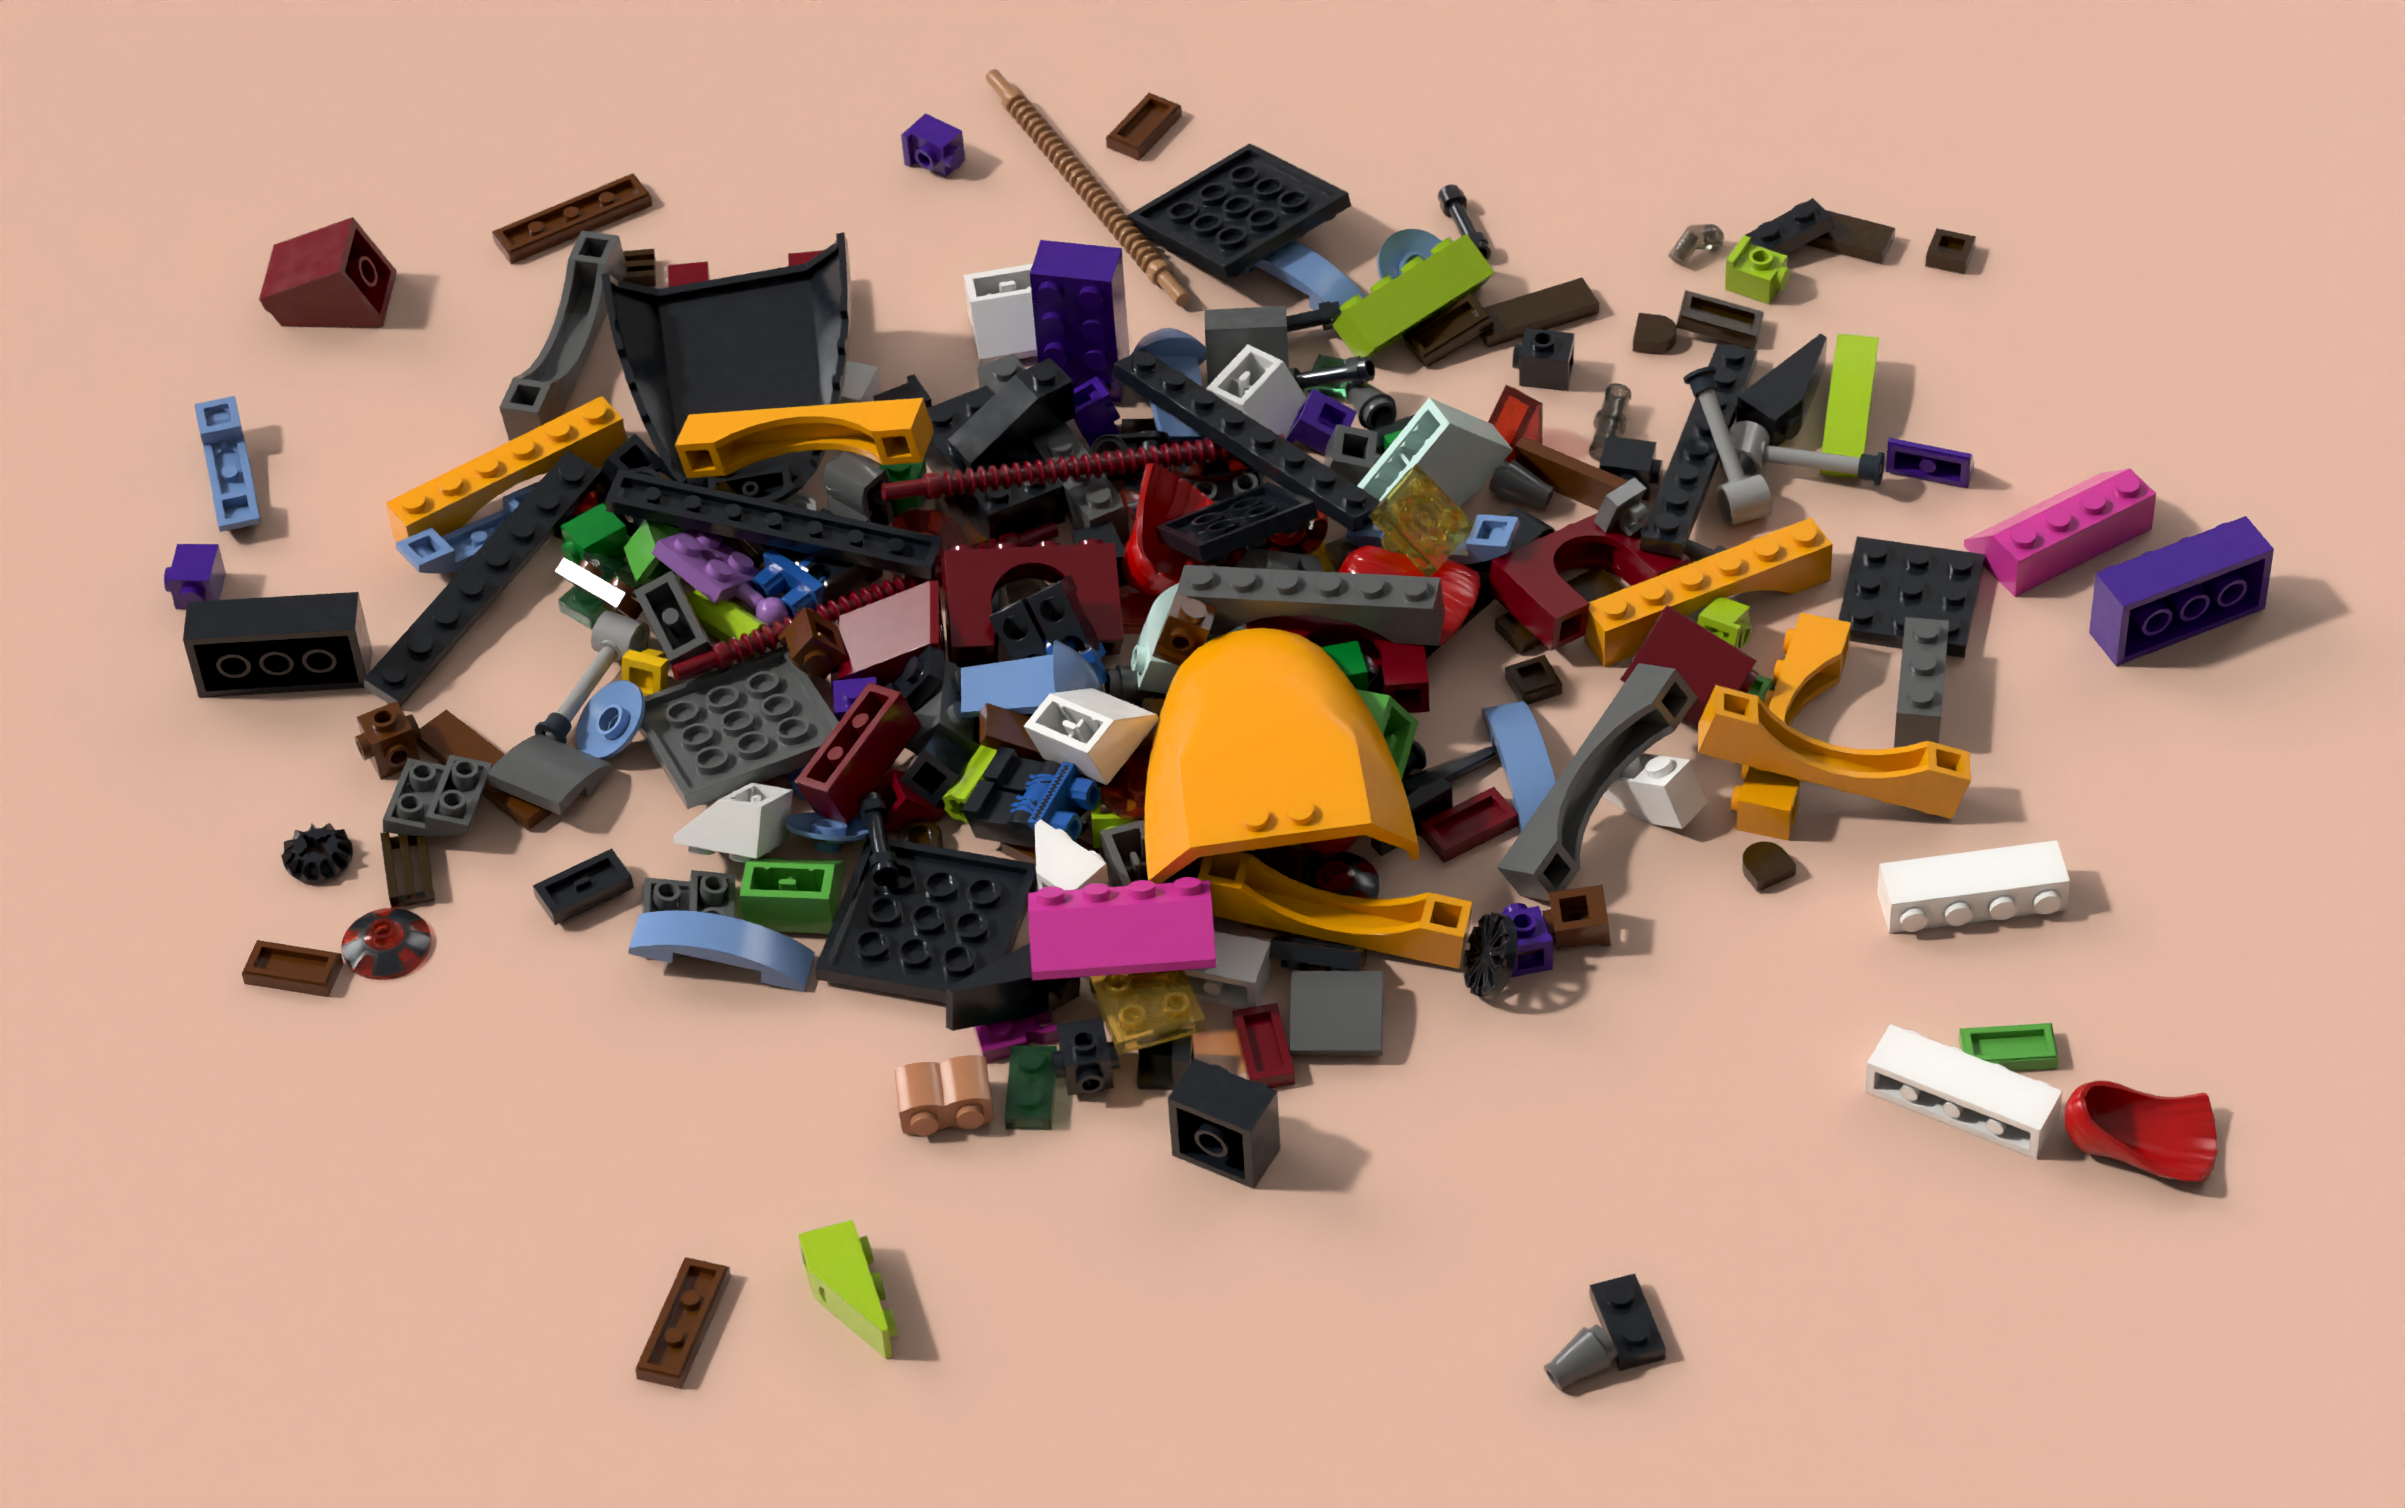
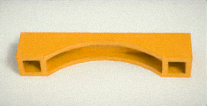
[386,396,627,542]
[675,398,934,478]
[1584,518,1833,667]
[1730,612,1851,841]
[1698,685,1971,819]
[1198,852,1473,969]

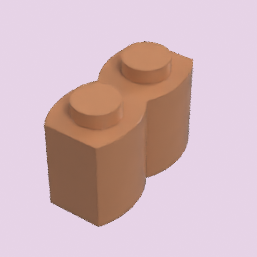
[894,1055,994,1136]

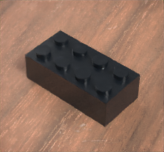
[925,385,1065,542]
[183,592,372,698]

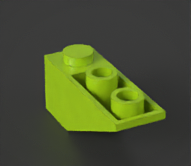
[798,1219,898,1359]

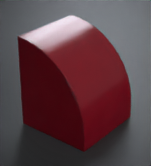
[874,769,946,833]

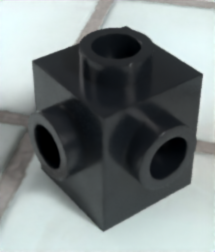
[1051,1017,1120,1096]

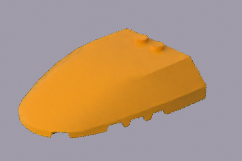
[1145,628,1419,884]

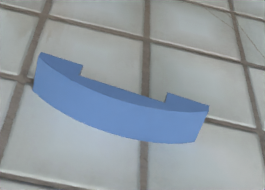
[1244,240,1366,314]
[194,396,261,532]
[396,482,539,573]
[1345,507,1520,565]
[1482,701,1556,832]
[628,910,815,992]

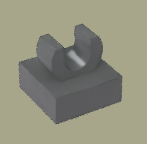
[1594,477,1650,537]

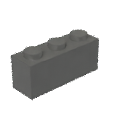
[1894,617,1949,748]

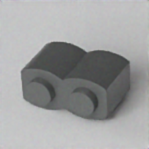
[824,451,894,527]

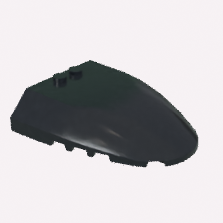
[601,232,851,503]

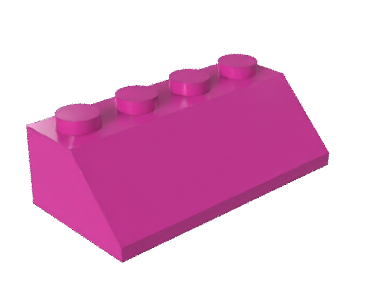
[1964,468,2156,597]
[1028,877,1216,980]

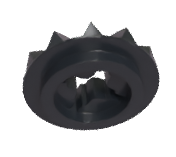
[281,823,353,882]

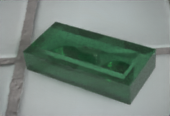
[1005,1046,1057,1130]

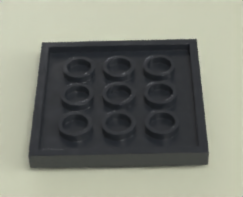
[1128,143,1351,280]
[815,838,1037,1003]

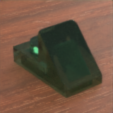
[558,552,643,629]

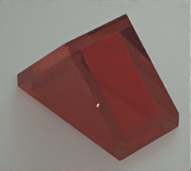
[1488,385,1543,462]

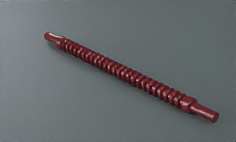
[881,434,1285,500]
[672,521,1059,681]

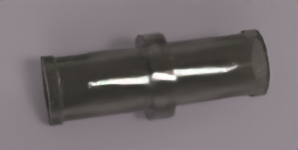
[1589,383,1632,462]

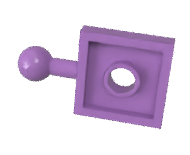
[651,529,789,628]

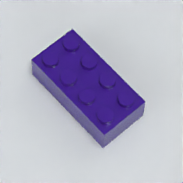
[1030,240,1130,402]
[2089,516,2274,666]

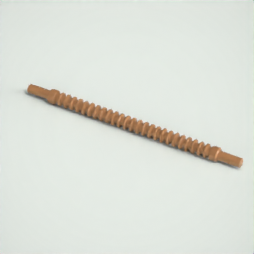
[986,69,1190,307]

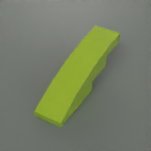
[1820,334,1879,478]

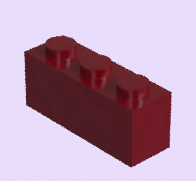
[795,682,921,824]

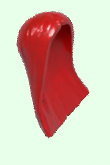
[1122,463,1214,596]
[1338,545,1480,645]
[2064,1081,2217,1181]

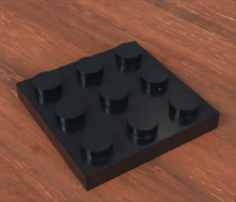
[1155,482,1319,565]
[1838,536,1984,658]

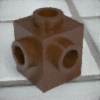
[355,701,421,779]

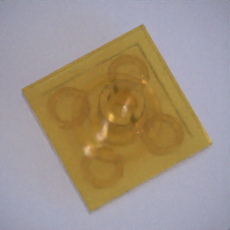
[1369,464,1474,577]
[1089,970,1206,1055]

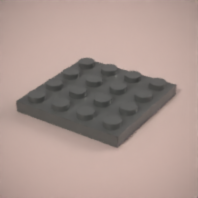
[639,646,839,809]

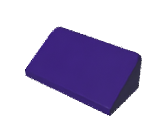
[1886,438,1975,488]

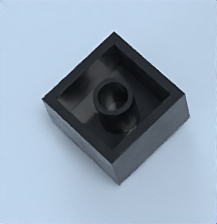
[1168,1059,1281,1189]

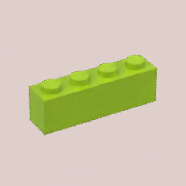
[1332,234,1495,358]

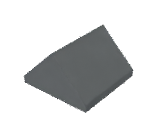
[1204,306,1289,386]

